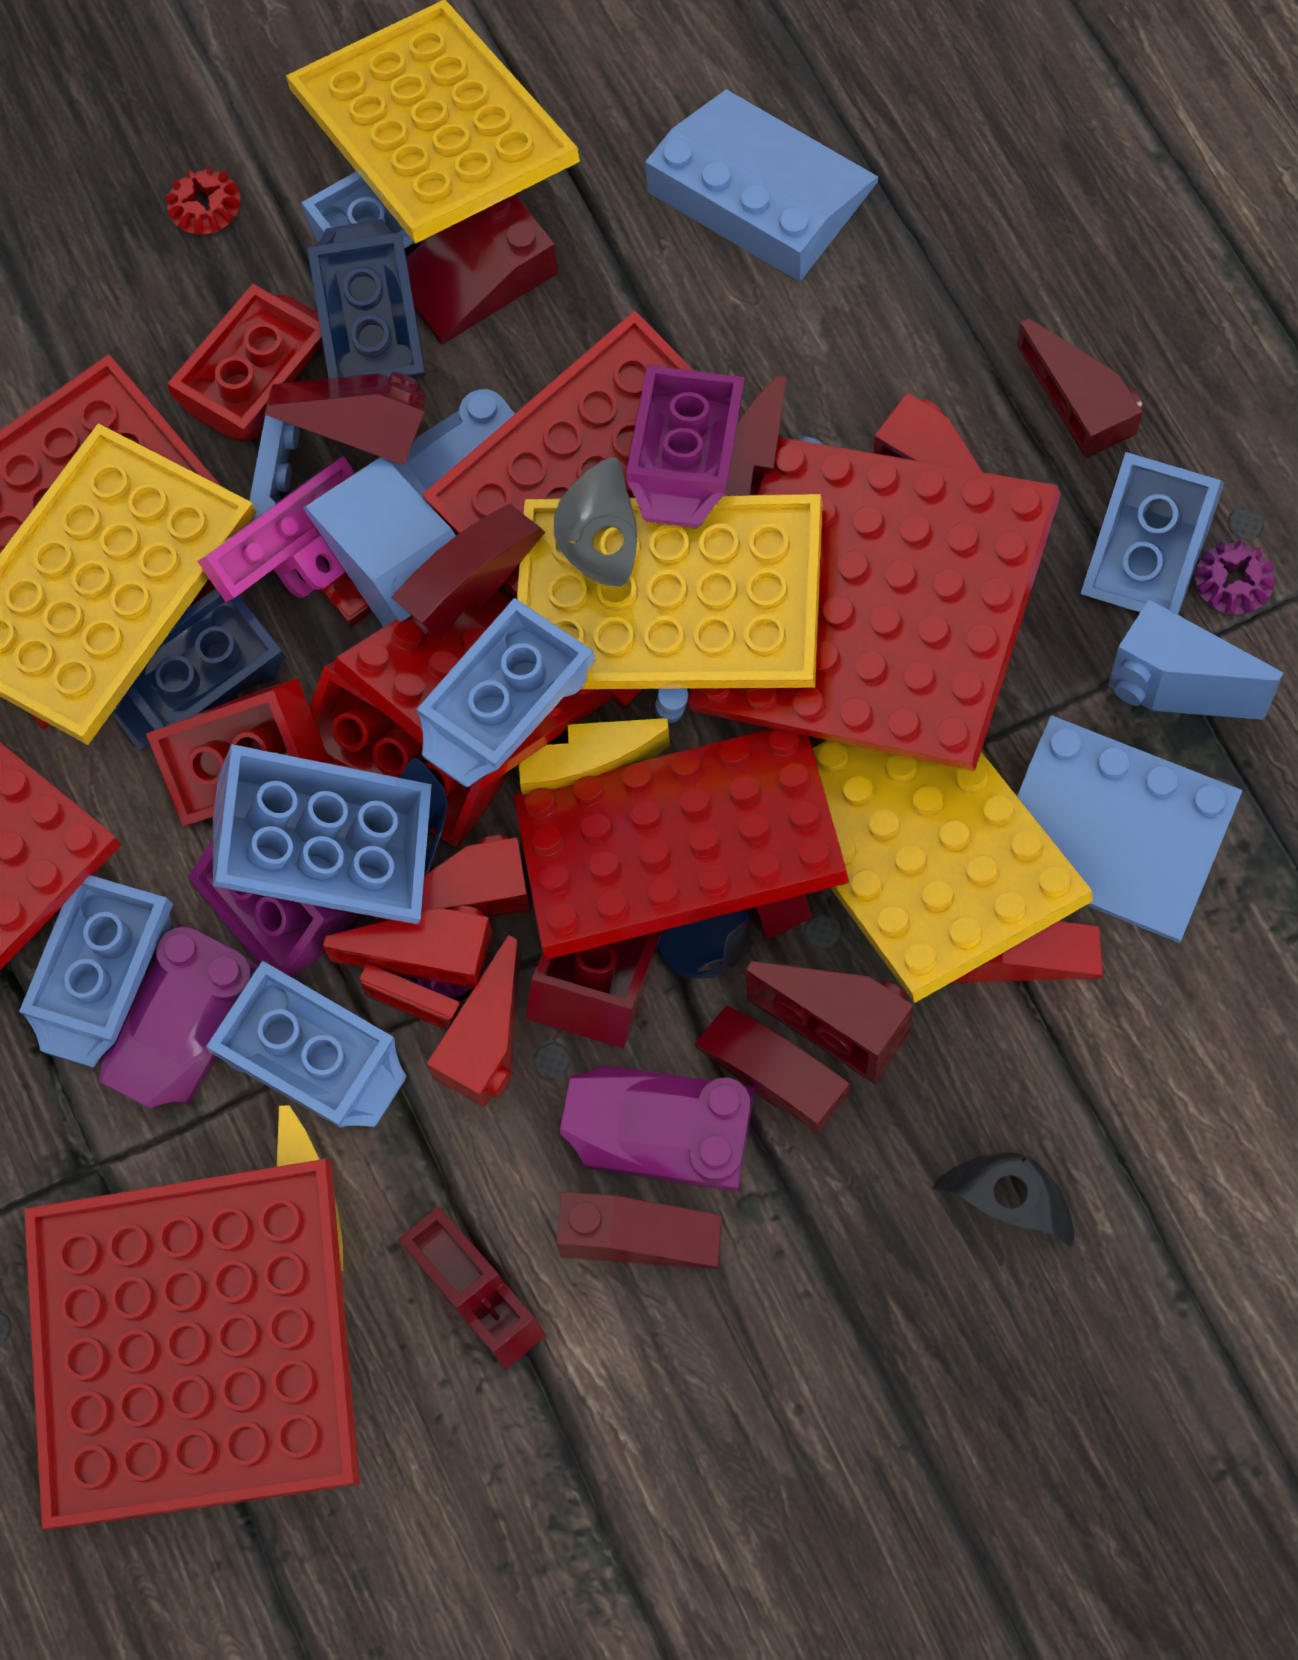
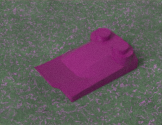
[626,365,744,528]
[98,925,259,1109]
[560,1065,755,1192]

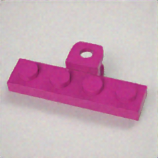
[197,456,355,602]

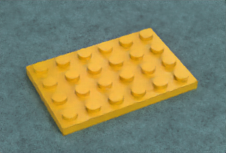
[286,0,580,244]
[0,423,257,745]
[517,494,823,689]
[812,740,1093,1003]

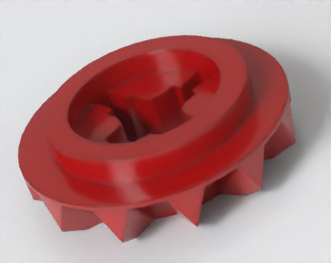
[166,165,240,235]

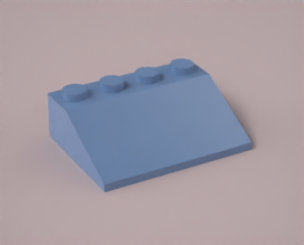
[645,89,878,282]
[1017,715,1243,943]
[213,744,431,924]

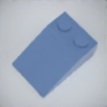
[1080,452,1225,615]
[303,457,456,627]
[1108,599,1283,720]

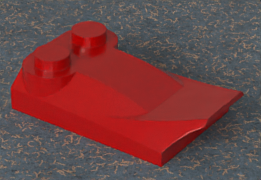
[167,284,323,441]

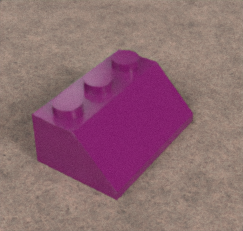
[187,839,359,978]

